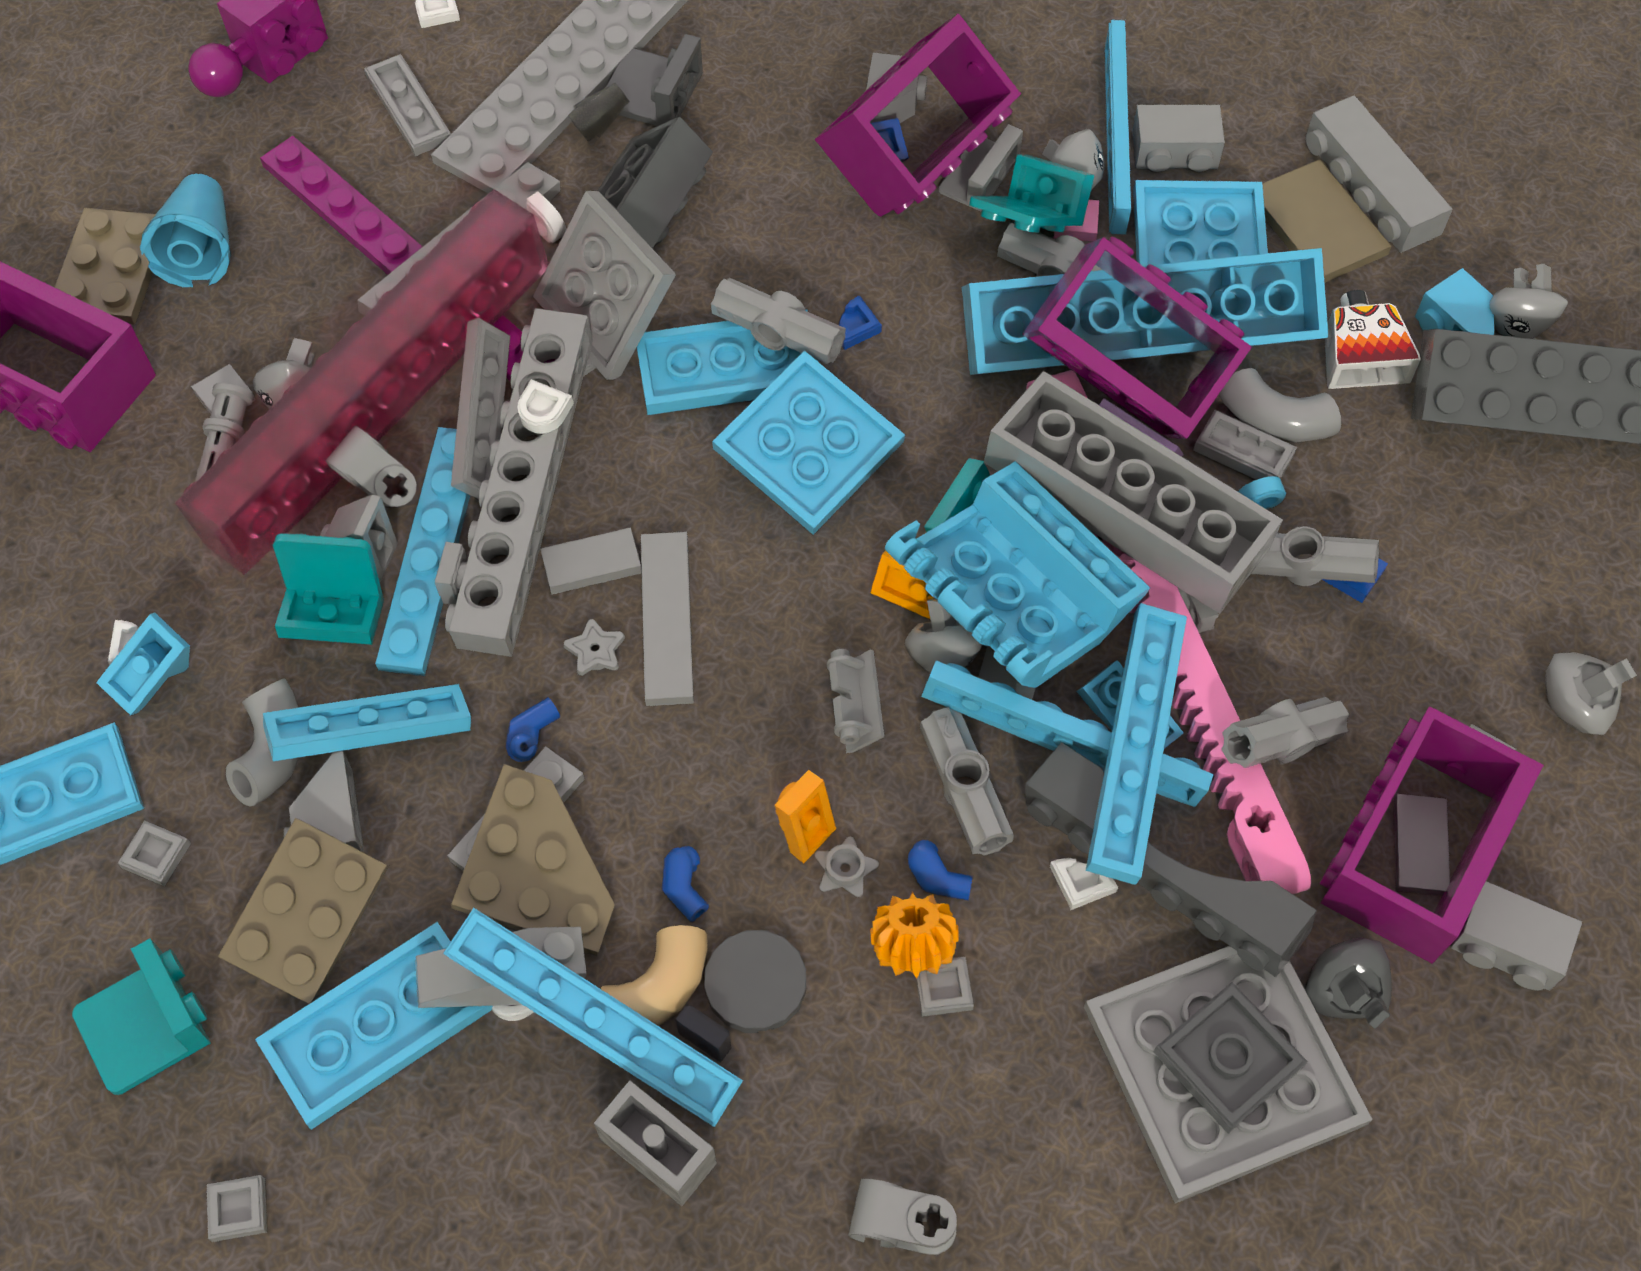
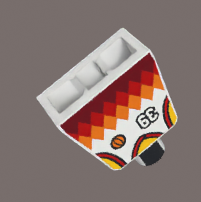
[1325,290,1421,389]

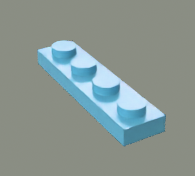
[263,684,471,761]

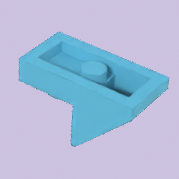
[96,613,190,715]

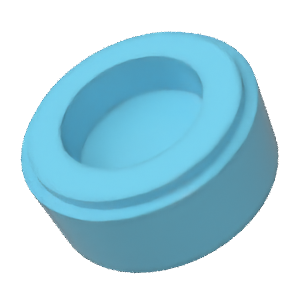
[1238,476,1286,509]

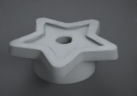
[564,619,625,675]
[815,836,879,897]

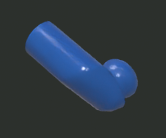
[505,697,560,762]
[908,840,973,901]
[662,846,709,922]

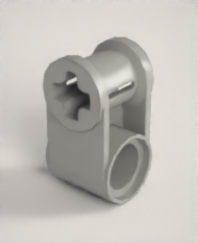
[325,426,417,507]
[848,1179,957,1255]

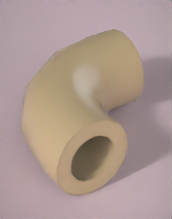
[601,925,707,1026]

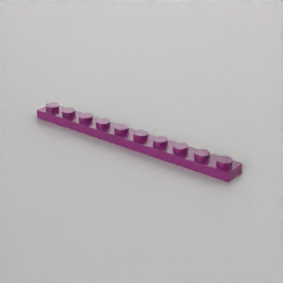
[260,136,555,381]

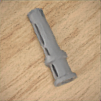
[186,383,254,521]

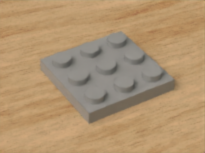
[533,191,676,380]

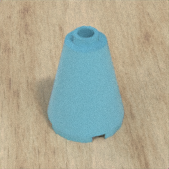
[140,174,231,287]

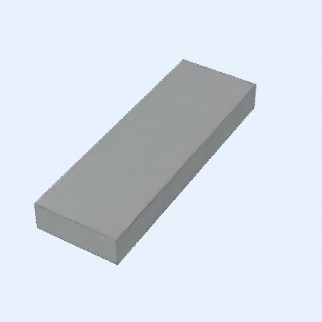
[364,54,451,156]

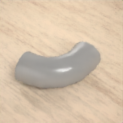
[1219,368,1341,443]
[226,678,300,807]

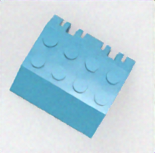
[885,461,1150,688]

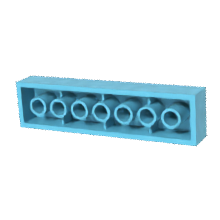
[962,248,1328,375]

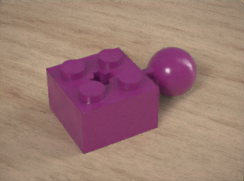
[188,0,328,97]

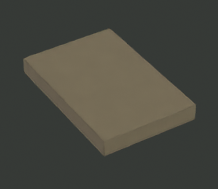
[1262,159,1392,283]

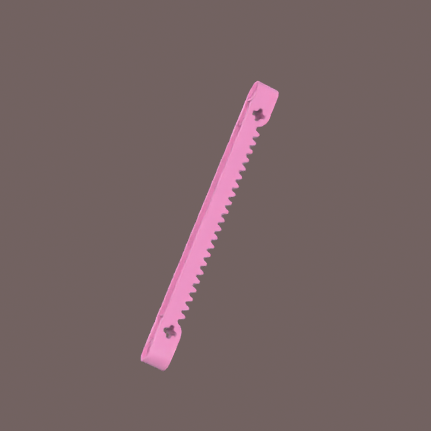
[1026,370,1311,895]

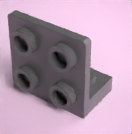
[598,34,703,126]

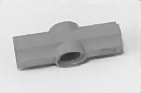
[997,222,1102,277]
[711,278,846,365]
[1251,526,1379,586]
[1221,697,1349,768]
[920,707,1014,856]

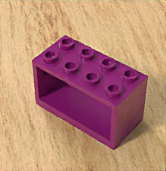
[815,13,1021,217]
[1022,237,1252,439]
[0,261,156,452]
[1319,706,1544,964]

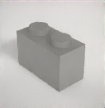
[1132,105,1225,172]
[1451,881,1582,991]
[594,1080,717,1206]

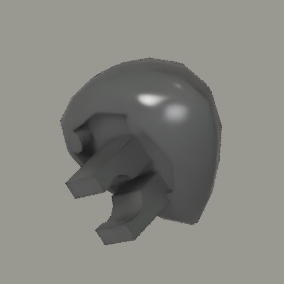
[1305,937,1392,1029]

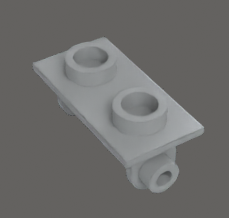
[827,649,884,753]

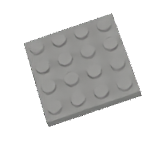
[1084,946,1373,1204]

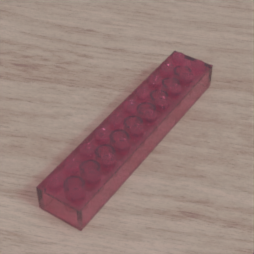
[175,189,549,575]

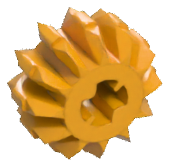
[870,891,959,979]

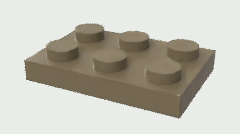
[54,208,156,325]
[218,818,389,1004]

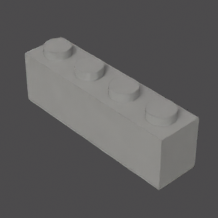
[1305,95,1453,253]

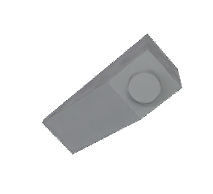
[415,927,586,1008]

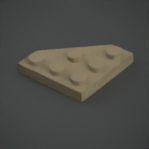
[451,764,615,956]

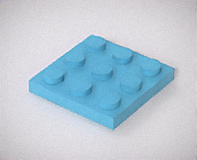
[1133,180,1268,266]
[712,350,905,535]

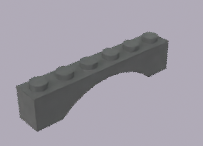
[1025,742,1317,977]

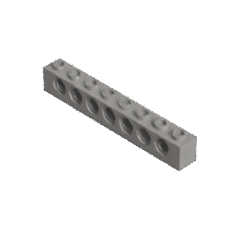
[445,308,593,657]

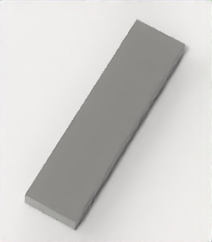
[451,318,510,499]
[641,532,694,706]

